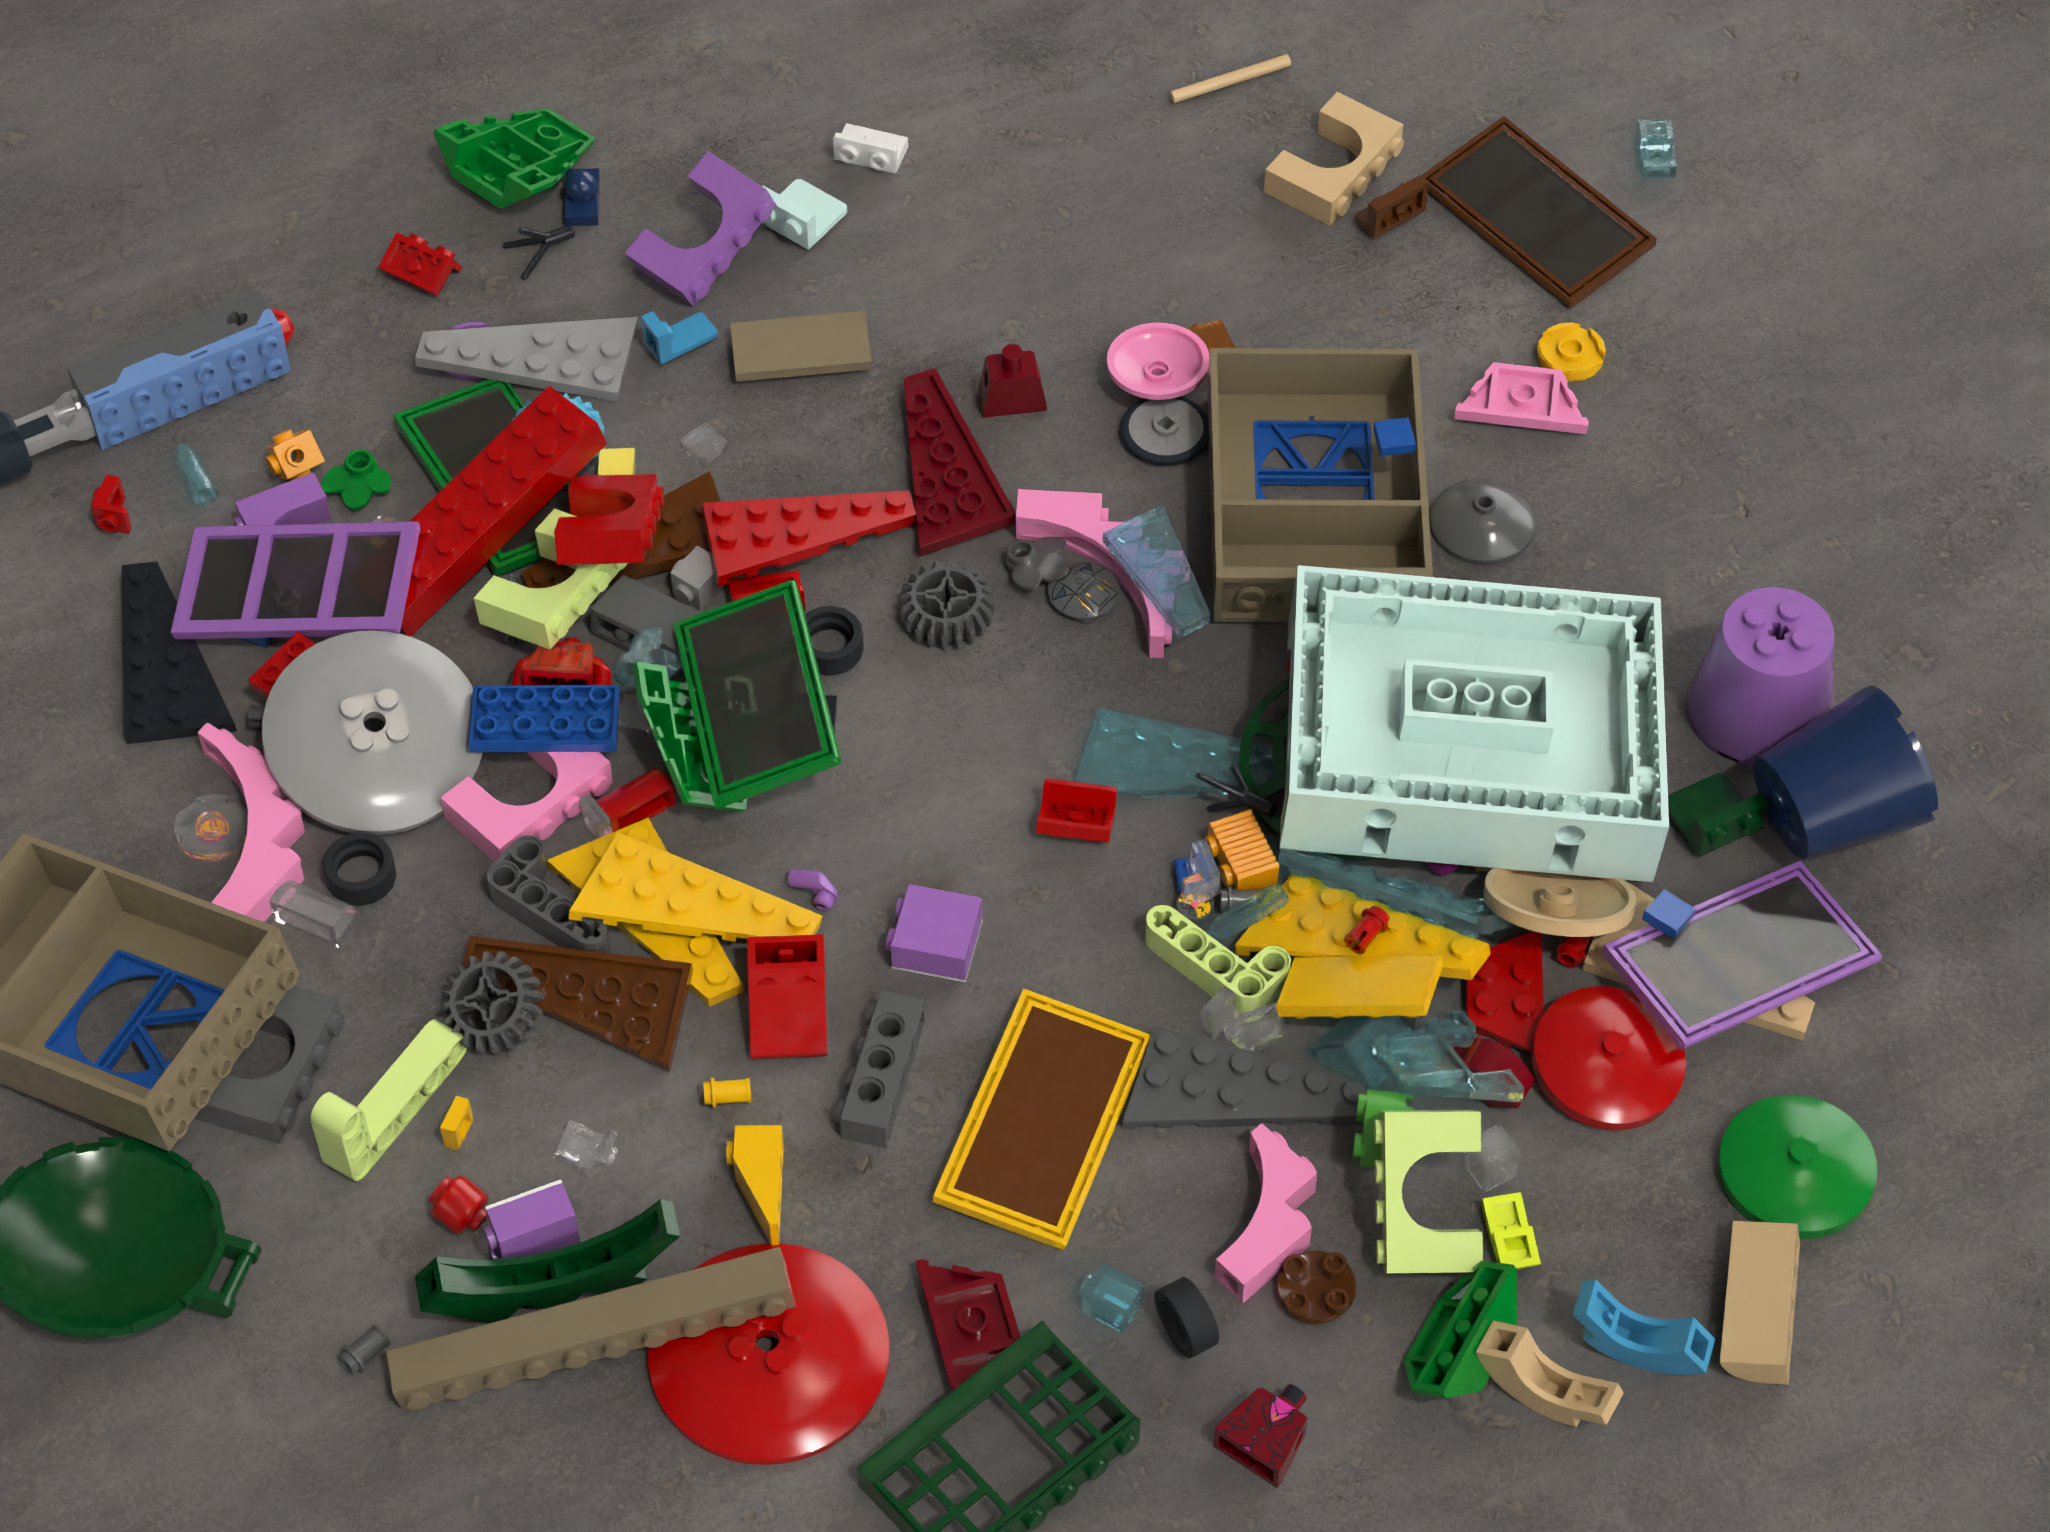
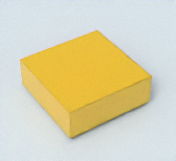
[440,1096,474,1151]

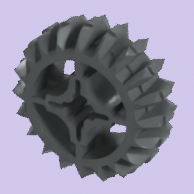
[898,560,995,650]
[440,951,544,1054]

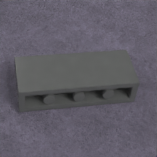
[591,574,743,679]

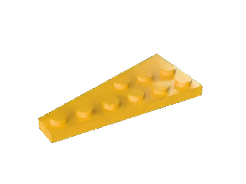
[546,818,744,1007]
[568,832,823,942]
[1235,870,1490,980]

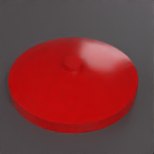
[1531,986,1686,1130]

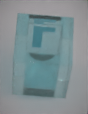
[1079,1262,1144,1333]

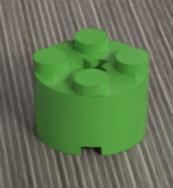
[1352,1089,1414,1169]

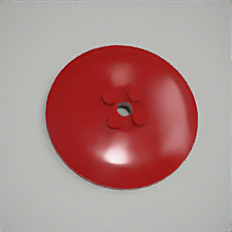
[648,1243,890,1465]

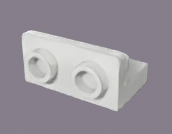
[833,123,908,174]

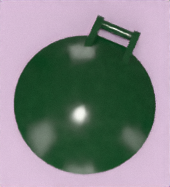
[0,1137,262,1339]

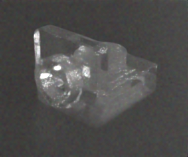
[1181,839,1220,904]

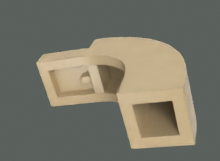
[1475,1321,1624,1427]

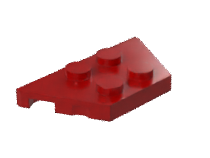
[1465,931,1544,1053]

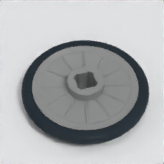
[1121,396,1209,465]

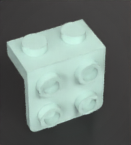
[762,179,847,250]

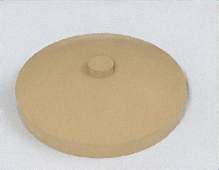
[1483,868,1636,937]

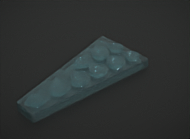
[1074,707,1287,799]

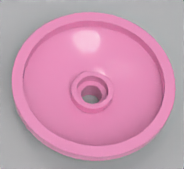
[1107,323,1209,400]

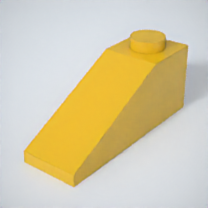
[726,1125,784,1245]

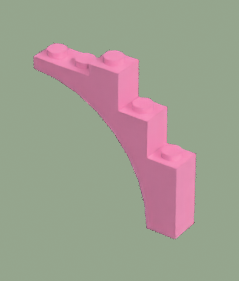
[1016,489,1190,659]
[198,723,305,922]

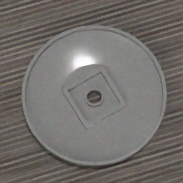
[262,630,483,835]

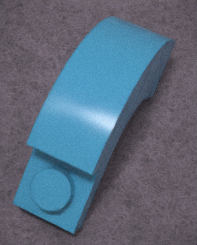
[1573,1279,1715,1375]

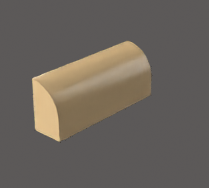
[1720,1221,1800,1385]

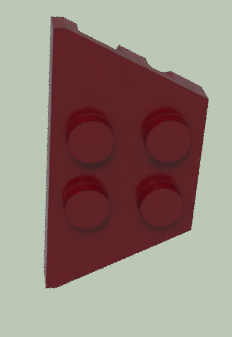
[916,1259,1021,1392]

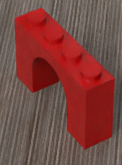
[554,474,664,565]

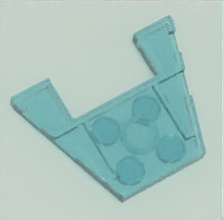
[1369,1009,1525,1102]

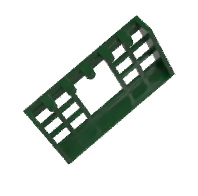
[857,1320,1140,1532]

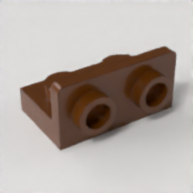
[1355,175,1429,239]

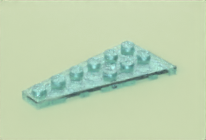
[1278,848,1517,938]

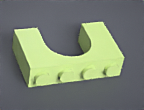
[474,508,627,650]
[1374,1110,1483,1273]

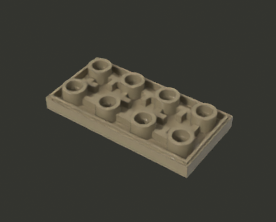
[730,310,872,382]

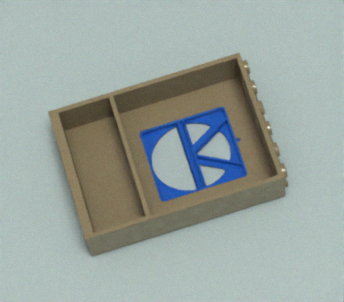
[1207,348,1433,622]
[0,833,300,1152]

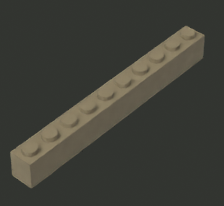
[386,1247,796,1411]

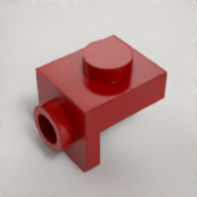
[91,474,132,534]

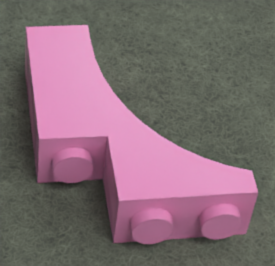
[1214,1123,1317,1304]

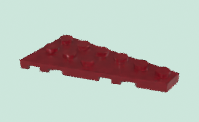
[904,368,1016,556]

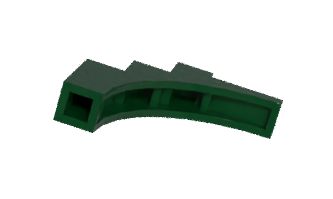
[415,1199,680,1323]

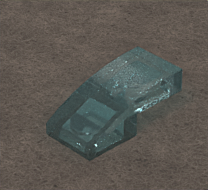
[1638,120,1677,177]

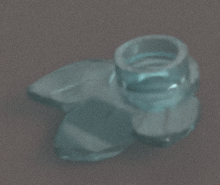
[615,628,682,687]

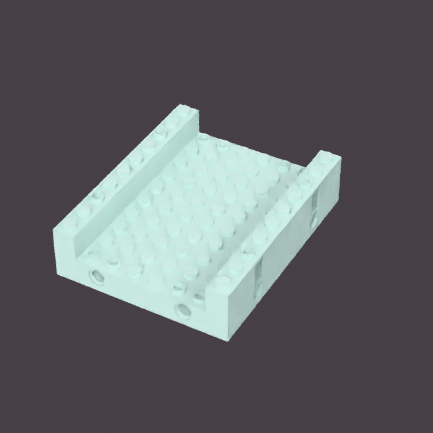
[1279,565,1669,882]

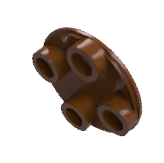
[1276,1251,1356,1324]

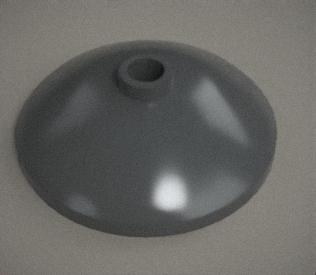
[1430,479,1535,565]

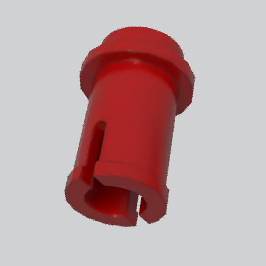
[1344,906,1390,954]
[1556,936,1593,968]

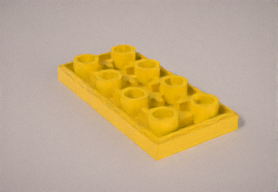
[1276,955,1443,1019]

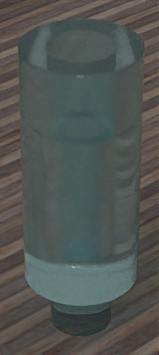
[175,444,218,506]

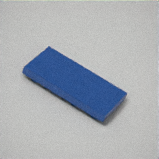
[468,685,621,752]

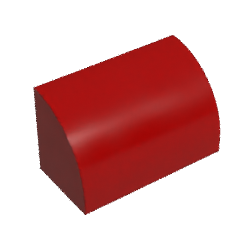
[590,767,676,834]

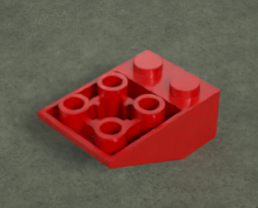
[748,934,828,1059]

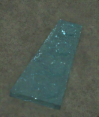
[1103,504,1211,638]

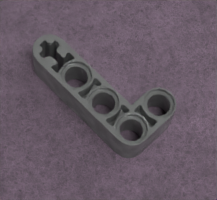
[486,836,611,953]

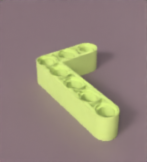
[310,1019,467,1181]

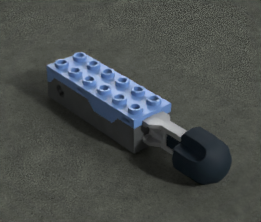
[0,290,295,483]

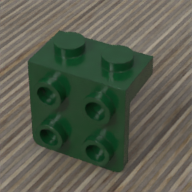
[1668,773,1768,857]

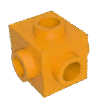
[265,429,325,480]

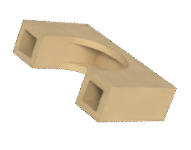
[1264,92,1404,226]

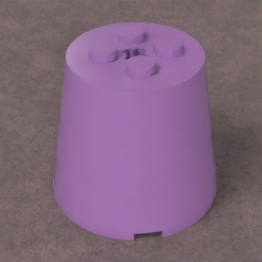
[1687,587,1834,768]

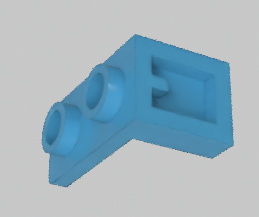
[641,311,718,365]

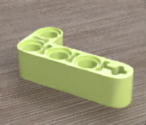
[1145,905,1291,1019]

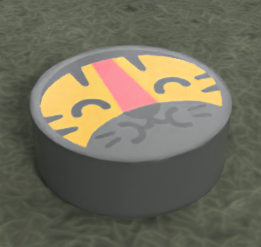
[1176,888,1214,927]

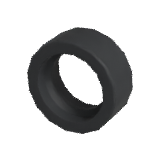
[797,606,864,676]
[322,832,397,906]
[1154,1276,1219,1359]

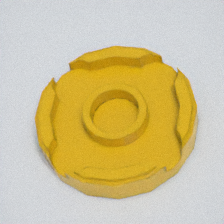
[1536,322,1606,381]

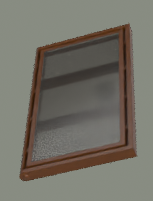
[1421,116,1657,309]

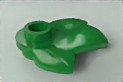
[321,449,391,511]

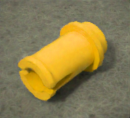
[703,1077,751,1108]

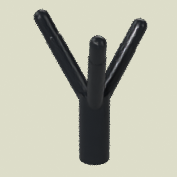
[503,225,575,280]
[1196,765,1277,817]

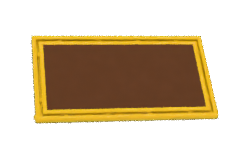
[932,988,1151,1250]

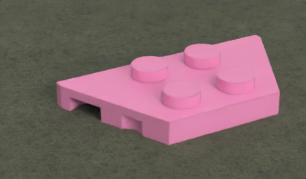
[1454,362,1589,434]

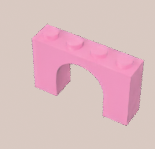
[440,752,613,862]

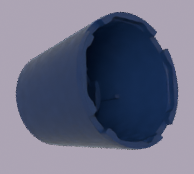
[1753,686,1938,859]

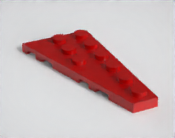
[702,490,916,587]

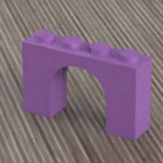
[625,151,776,307]
[233,472,364,618]

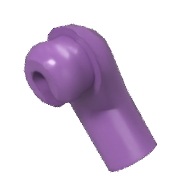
[788,869,838,911]

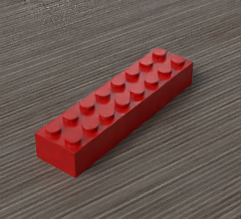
[349,385,607,637]

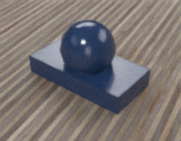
[564,168,600,226]

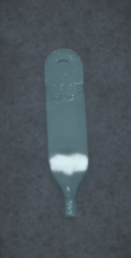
[1206,884,1289,939]

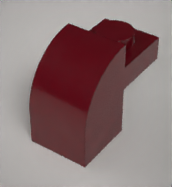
[1437,1037,1535,1109]

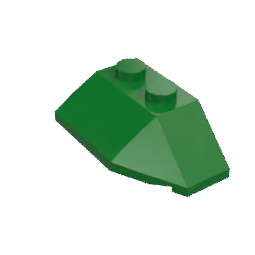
[1404,1261,1517,1398]

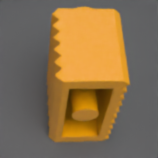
[1204,809,1279,889]

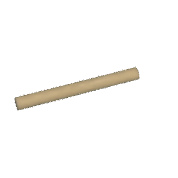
[1169,54,1291,104]

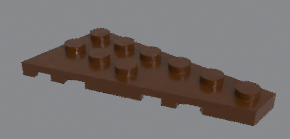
[522,471,721,588]
[463,936,693,1072]

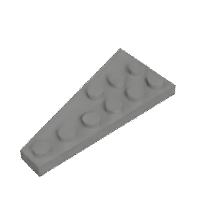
[415,317,638,402]

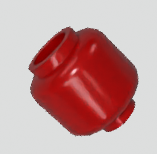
[429,1175,488,1235]

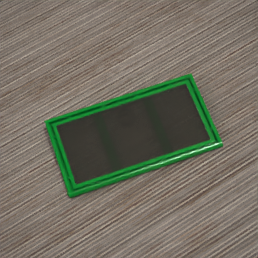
[393,379,571,576]
[673,580,842,809]

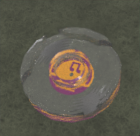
[174,794,248,862]

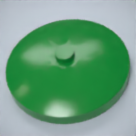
[1718,1095,1877,1239]

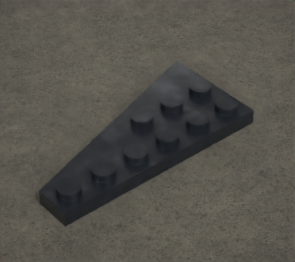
[122,561,237,744]

